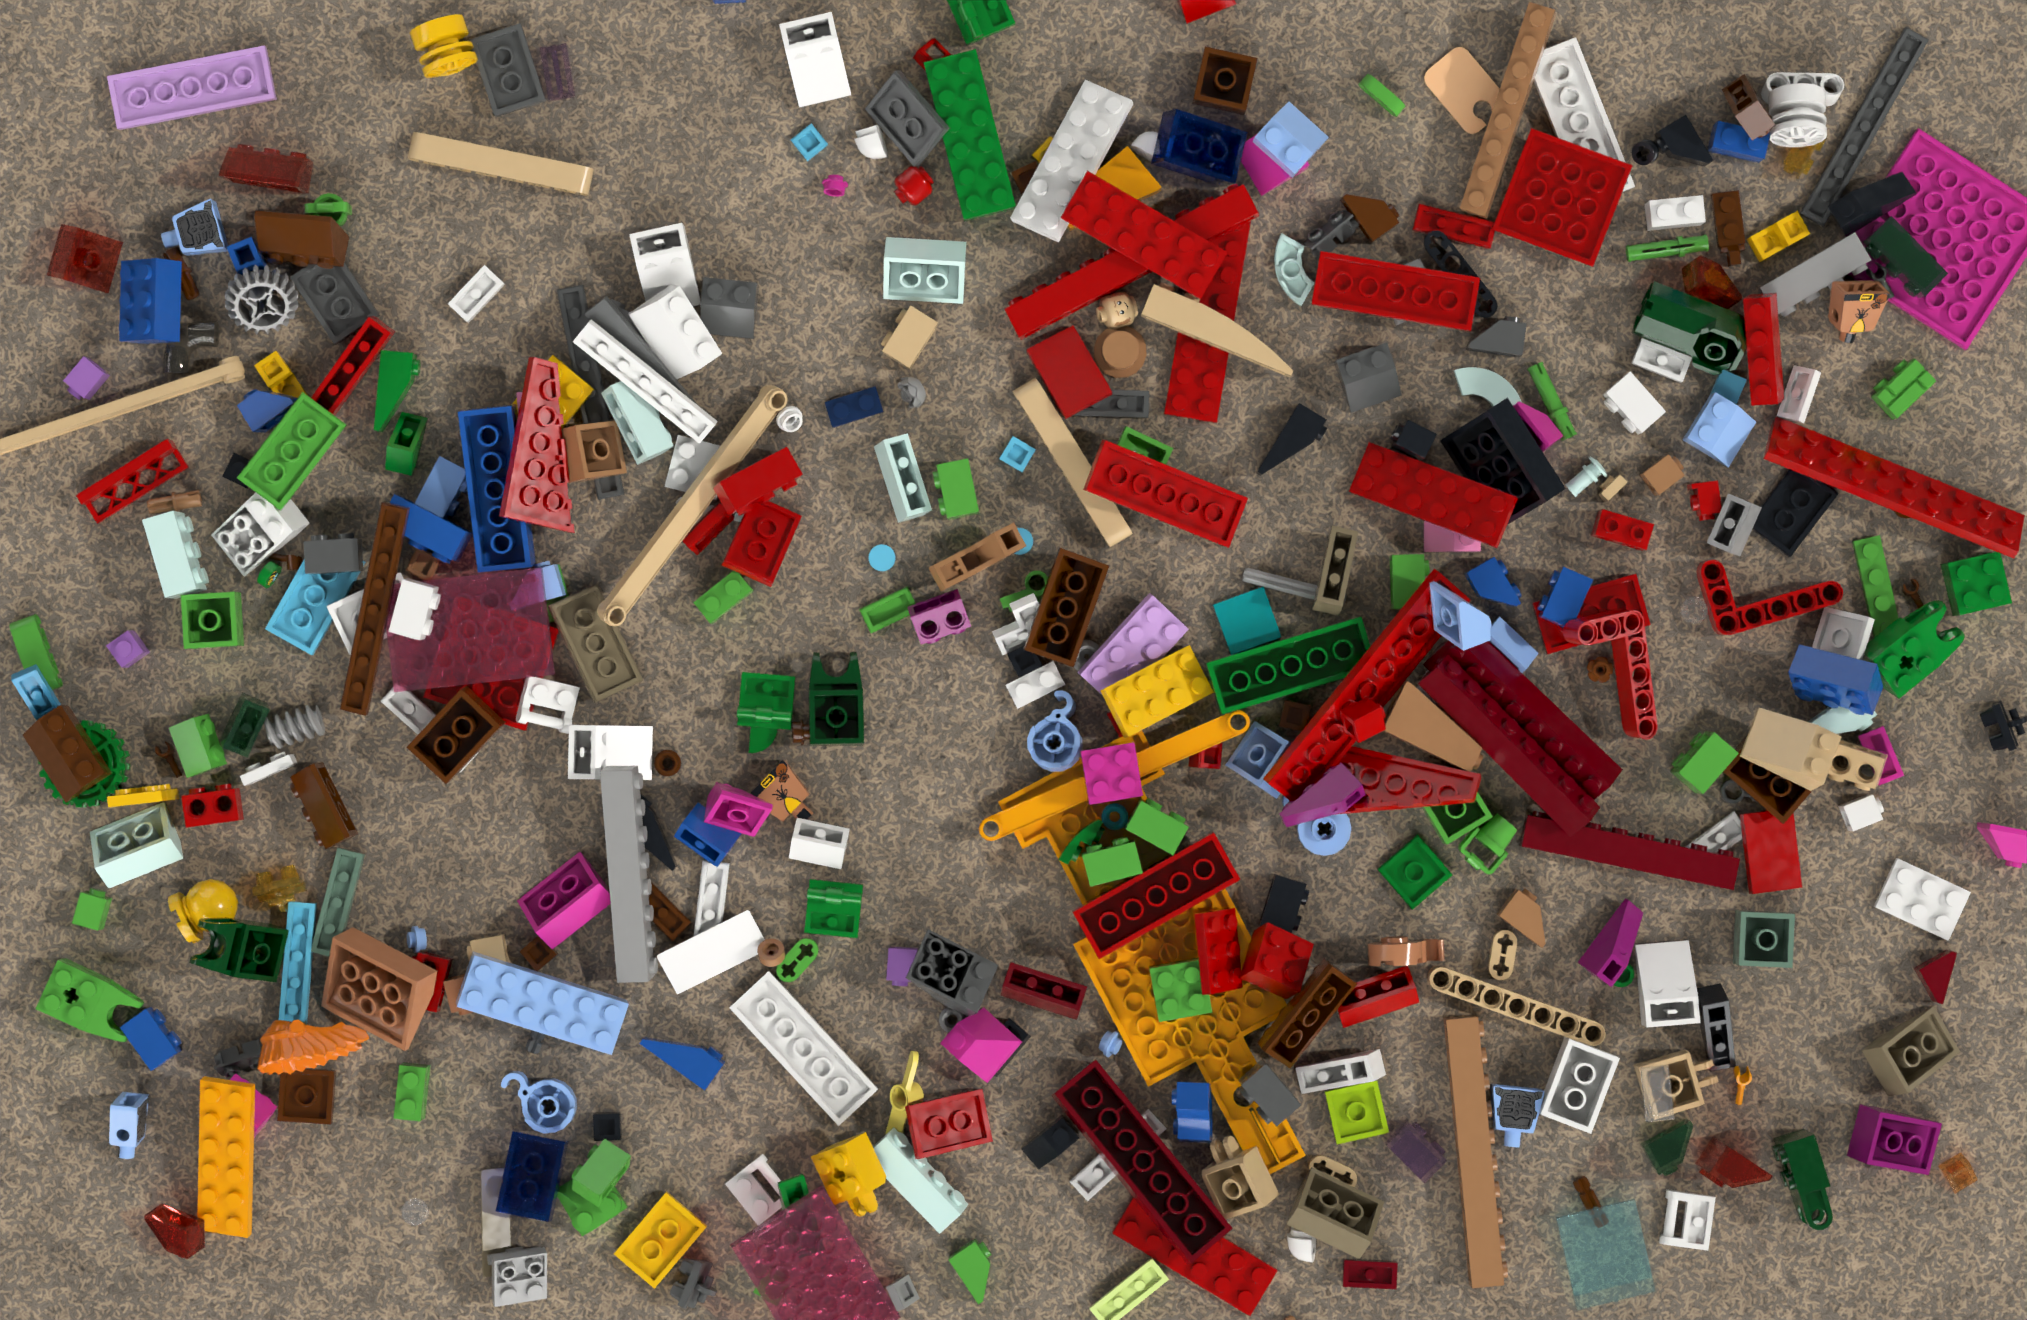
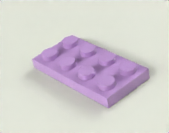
[1077,593,1189,696]

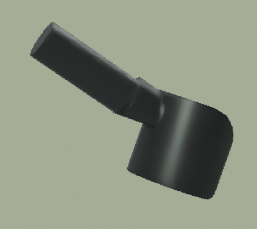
[1865,262,1894,299]

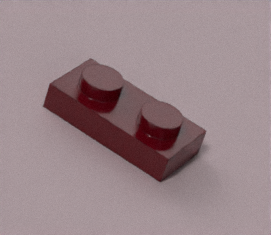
[1342,1259,1398,1290]

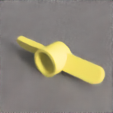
[885,1051,924,1135]

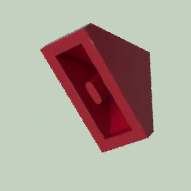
[1914,950,1957,1004]

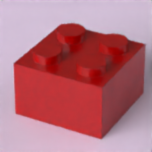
[1239,922,1314,999]

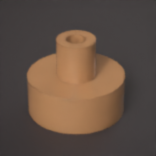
[757,939,785,967]

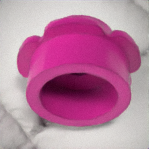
[822,174,848,197]

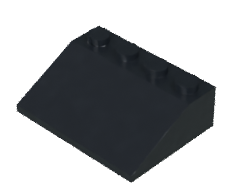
[1440,397,1566,525]

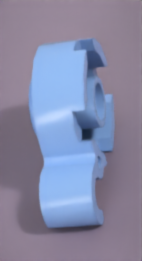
[1027,690,1083,772]
[1282,796,1351,856]
[501,1071,577,1134]

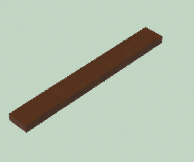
[340,501,410,716]

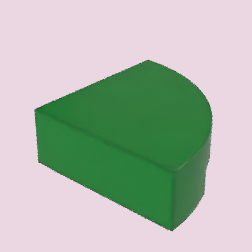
[749,727,778,753]

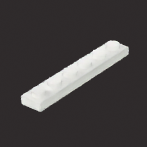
[573,319,718,444]

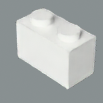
[1645,195,1706,231]
[1603,371,1666,434]
[388,578,441,640]
[789,818,850,869]

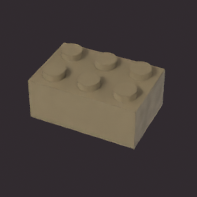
[1287,1167,1384,1259]

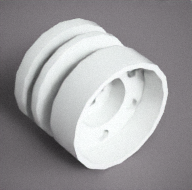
[1768,83,1827,147]

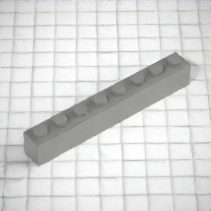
[600,765,658,983]

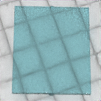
[1556,1199,1655,1310]

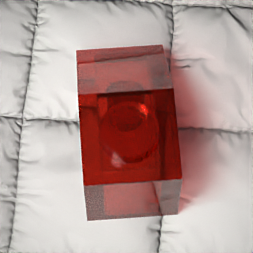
[1682,255,1742,309]
[144,1204,205,1259]

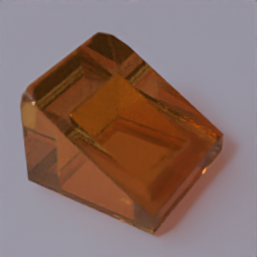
[1938,1153,1978,1194]

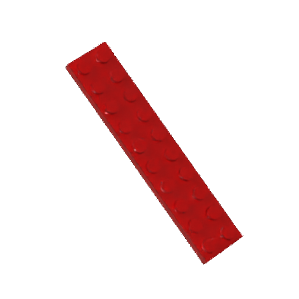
[1763,416,2025,558]
[1263,569,1470,801]

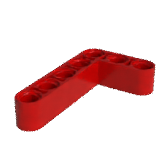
[1696,560,1843,636]
[1563,609,1658,740]

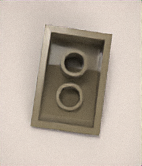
[1861,1006,1960,1096]

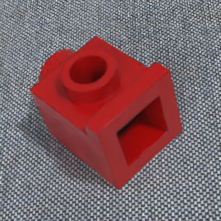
[1687,480,1722,521]

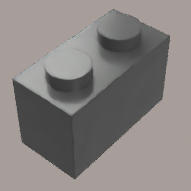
[303,533,364,574]

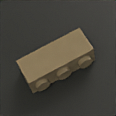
[1312,525,1358,616]

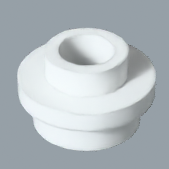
[776,406,803,432]

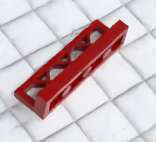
[76,439,189,524]

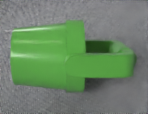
[304,193,352,227]
[1458,813,1517,875]

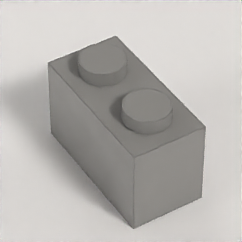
[1707,493,1762,556]

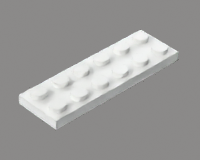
[1534,37,1635,192]
[1010,80,1133,242]
[729,971,878,1126]

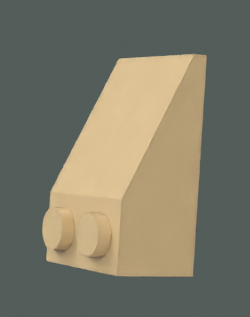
[1740,708,1841,791]

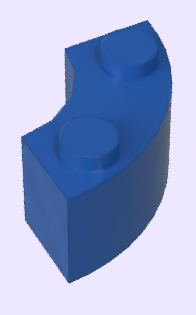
[1172,1082,1213,1143]

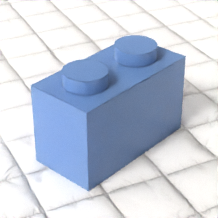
[414,456,467,520]

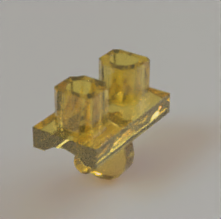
[252,865,307,912]

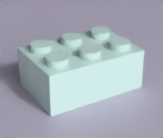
[142,511,209,599]

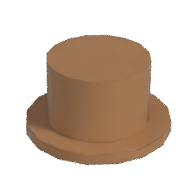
[1094,326,1147,378]

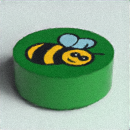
[257,561,282,589]

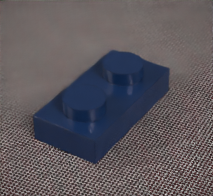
[824,386,884,428]

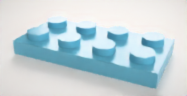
[265,560,366,655]

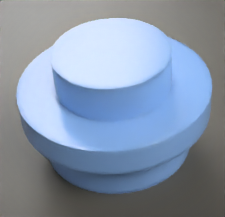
[407,926,427,953]
[1099,1031,1122,1057]

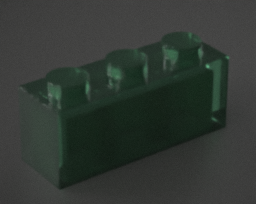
[1863,216,1948,299]

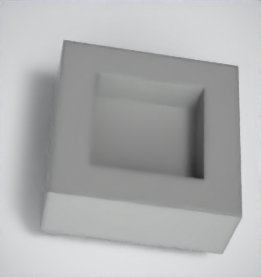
[886,1274,920,1311]

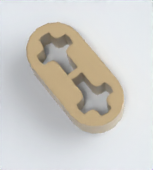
[1488,929,1517,980]
[1308,1155,1357,1187]

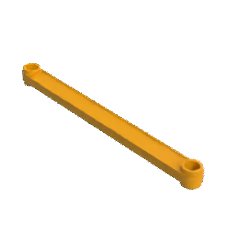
[979,710,1250,841]

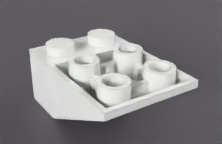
[779,12,851,108]
[629,223,701,307]
[211,493,310,577]
[568,725,653,780]
[1635,940,1700,1027]

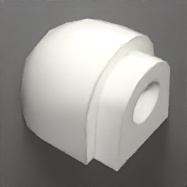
[854,125,888,159]
[1130,131,1171,166]
[1287,1227,1316,1262]

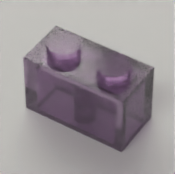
[1384,1120,1447,1184]

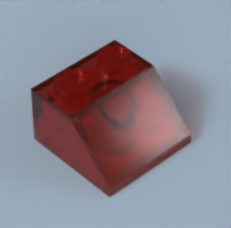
[47,224,123,293]

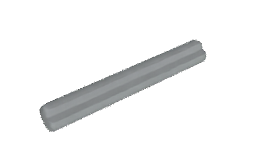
[1242,568,1347,606]

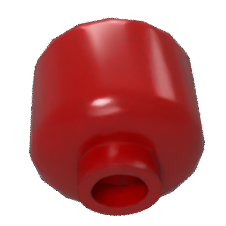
[893,166,934,206]

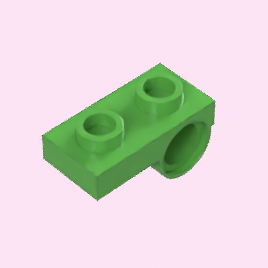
[1000,571,1048,612]

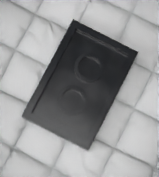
[1752,469,1839,557]

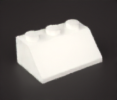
[628,285,722,379]

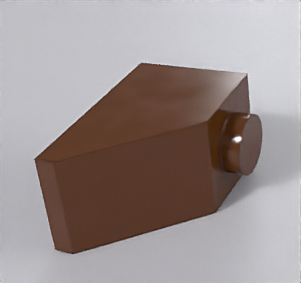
[1340,194,1399,244]

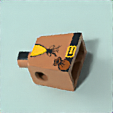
[1828,280,1890,343]
[750,760,814,821]

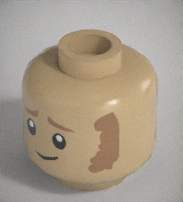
[1096,292,1138,329]

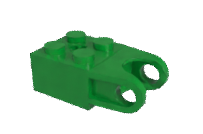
[1863,600,1965,699]

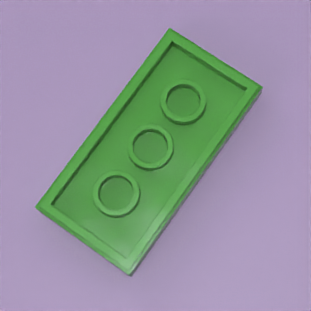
[237,392,347,511]

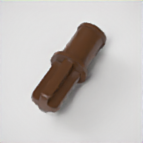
[163,247,200,300]

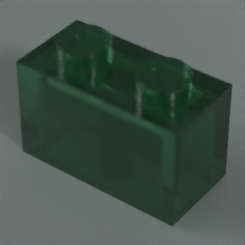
[220,692,270,758]

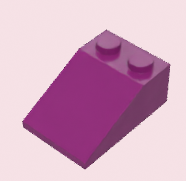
[1847,1104,1942,1175]

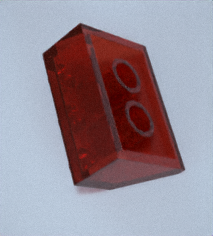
[219,144,313,194]
[1695,1137,1773,1188]

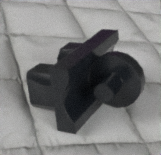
[1980,700,2027,751]

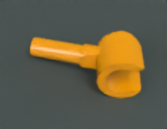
[1733,1066,1752,1105]

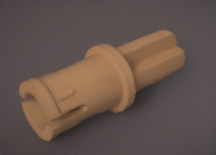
[147,489,203,514]

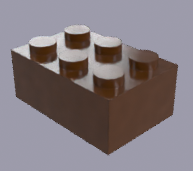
[407,686,506,784]

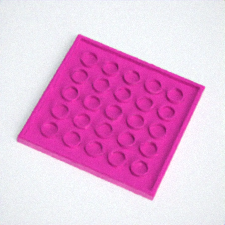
[1847,128,2027,350]

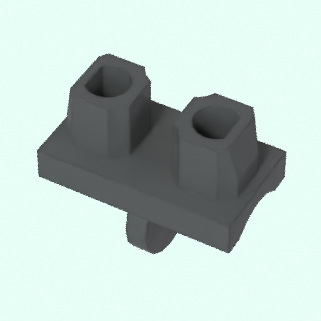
[670,1258,717,1308]

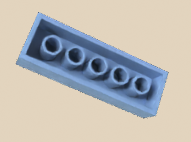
[456,951,629,1055]

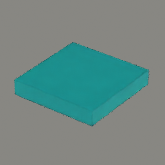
[1213,587,1282,655]

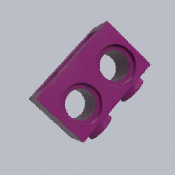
[907,589,971,645]

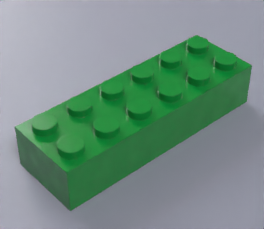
[924,49,1016,222]
[1205,617,1370,715]

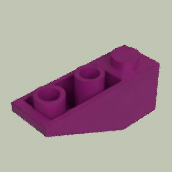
[1279,763,1366,827]
[1577,898,1643,988]

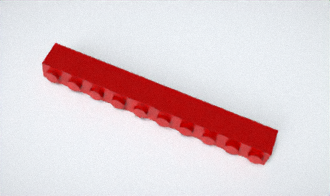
[1005,184,1259,340]

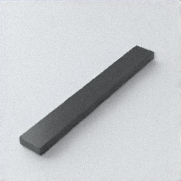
[1800,27,1929,227]
[557,285,625,500]

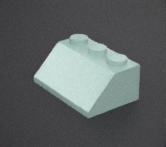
[883,237,966,304]
[90,802,183,888]

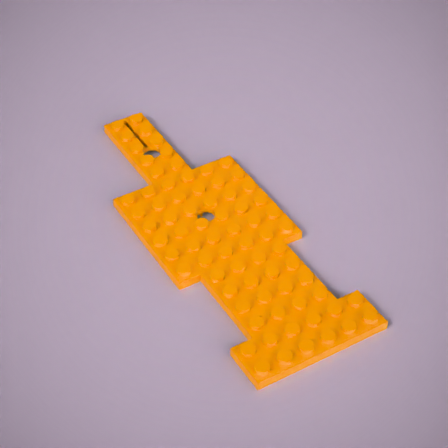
[998,730,1306,1174]

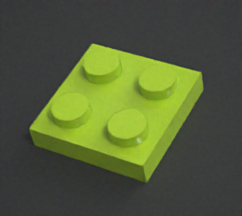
[1324,1080,1389,1144]

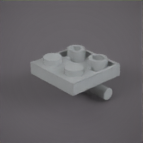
[487,1246,547,1307]

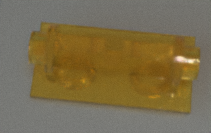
[1783,137,1827,179]

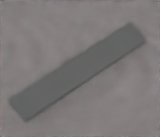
[585,296,699,437]

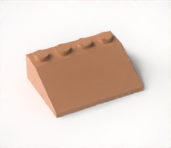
[321,927,437,1051]

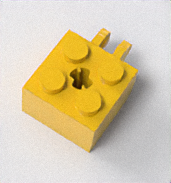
[811,1132,886,1217]

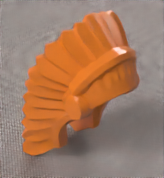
[257,1019,369,1075]

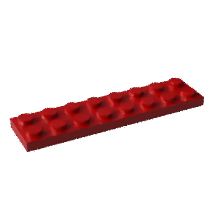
[1164,206,1251,423]

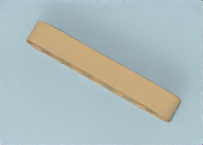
[408,132,594,196]
[1012,377,1133,548]
[1427,966,1606,1046]

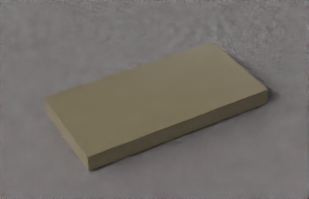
[548,584,643,703]

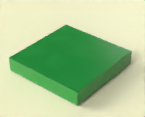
[1377,834,1452,910]

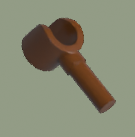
[269,553,303,570]
[1901,579,1924,608]
[155,741,182,778]

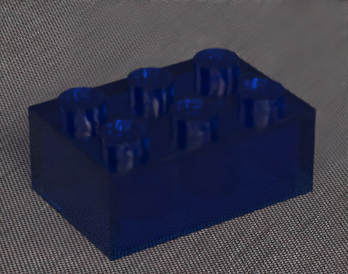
[1151,109,1248,187]
[496,1131,569,1222]

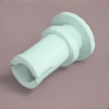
[1565,456,1607,497]

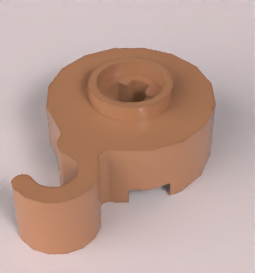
[1367,936,1444,966]

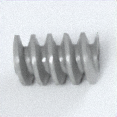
[264,705,325,749]

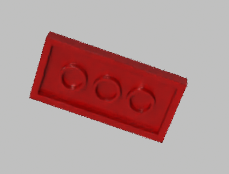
[1532,574,1651,655]

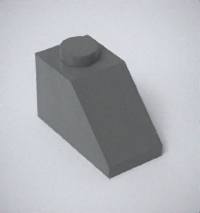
[1466,316,1527,357]

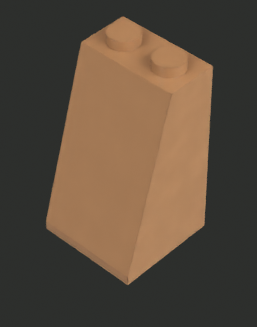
[1383,681,1484,772]

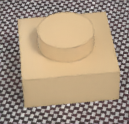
[1597,475,1627,502]

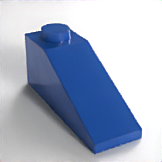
[639,1037,725,1090]

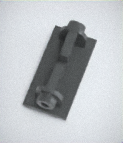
[1303,209,1359,260]
[214,1038,262,1077]

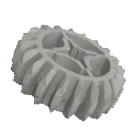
[225,264,298,335]

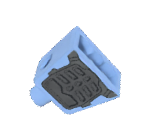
[161,199,228,256]
[1490,1084,1545,1147]
[109,1092,149,1159]

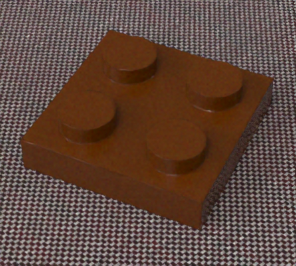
[277,1068,336,1125]

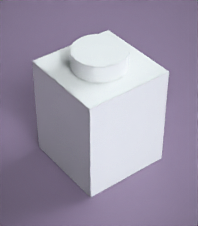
[1838,794,1884,831]

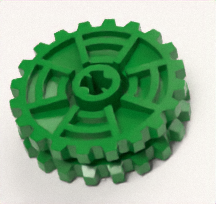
[38,720,131,808]

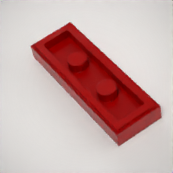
[1412,204,1495,249]

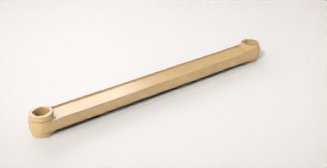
[0,356,245,455]
[597,385,787,626]

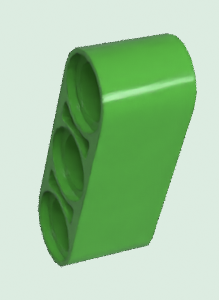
[9,614,63,690]

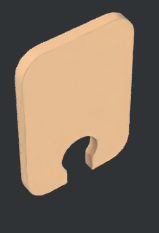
[1424,47,1500,134]

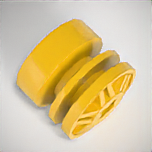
[410,14,478,78]

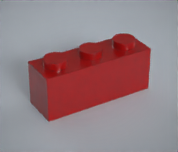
[713,447,803,516]
[1337,965,1420,1028]

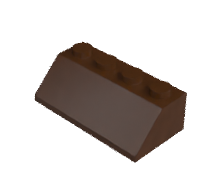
[1023,548,1109,667]
[1257,958,1357,1069]

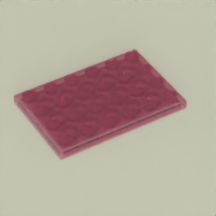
[386,567,555,692]
[730,1185,901,1320]

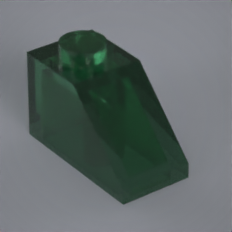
[1640,1118,1693,1176]

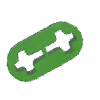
[1358,74,1406,117]
[776,938,819,982]

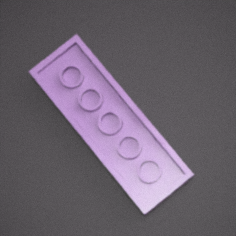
[107,45,277,130]

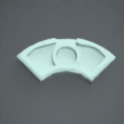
[1274,233,1315,306]
[1454,367,1522,407]

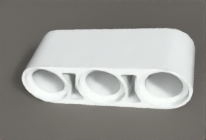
[1761,72,1844,106]

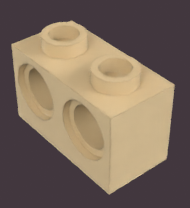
[1828,740,1888,791]

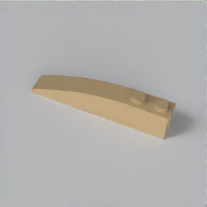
[1141,282,1293,378]

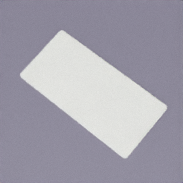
[657,910,765,995]

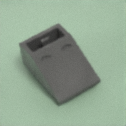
[906,929,998,1017]

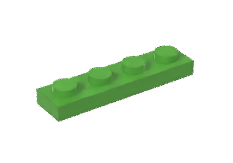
[1852,535,1898,637]

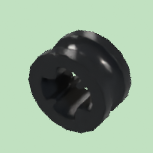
[1631,139,1659,165]

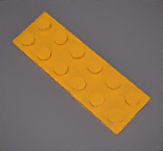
[197,1076,255,1238]

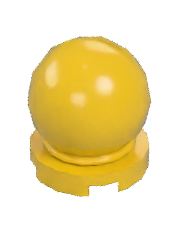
[168,879,238,944]

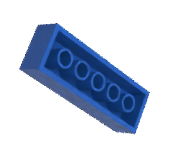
[458,404,536,573]

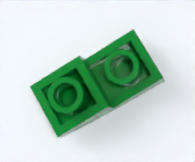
[1058,819,1105,864]

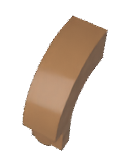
[929,523,1026,592]

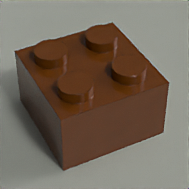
[1192,46,1258,115]

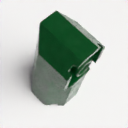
[1632,281,1746,375]

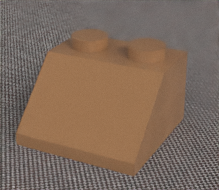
[562,421,627,483]

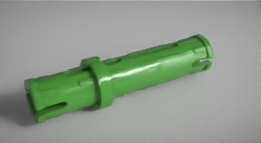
[1626,234,1709,262]
[1527,362,1577,441]

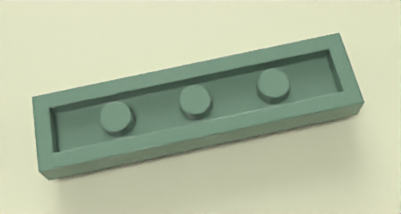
[311,847,365,956]

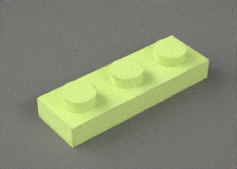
[1089,1257,1169,1320]

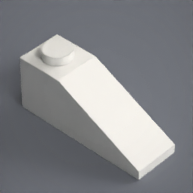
[1295,1049,1386,1094]

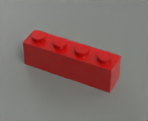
[1743,293,1784,406]
[311,316,396,416]

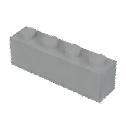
[1758,232,1871,317]

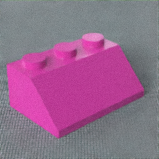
[517,852,611,949]

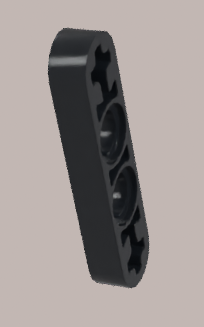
[1423,230,1498,318]

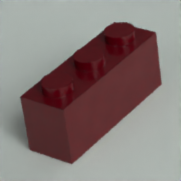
[1000,962,1087,1020]

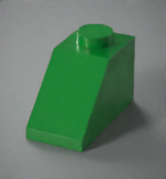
[385,412,428,476]

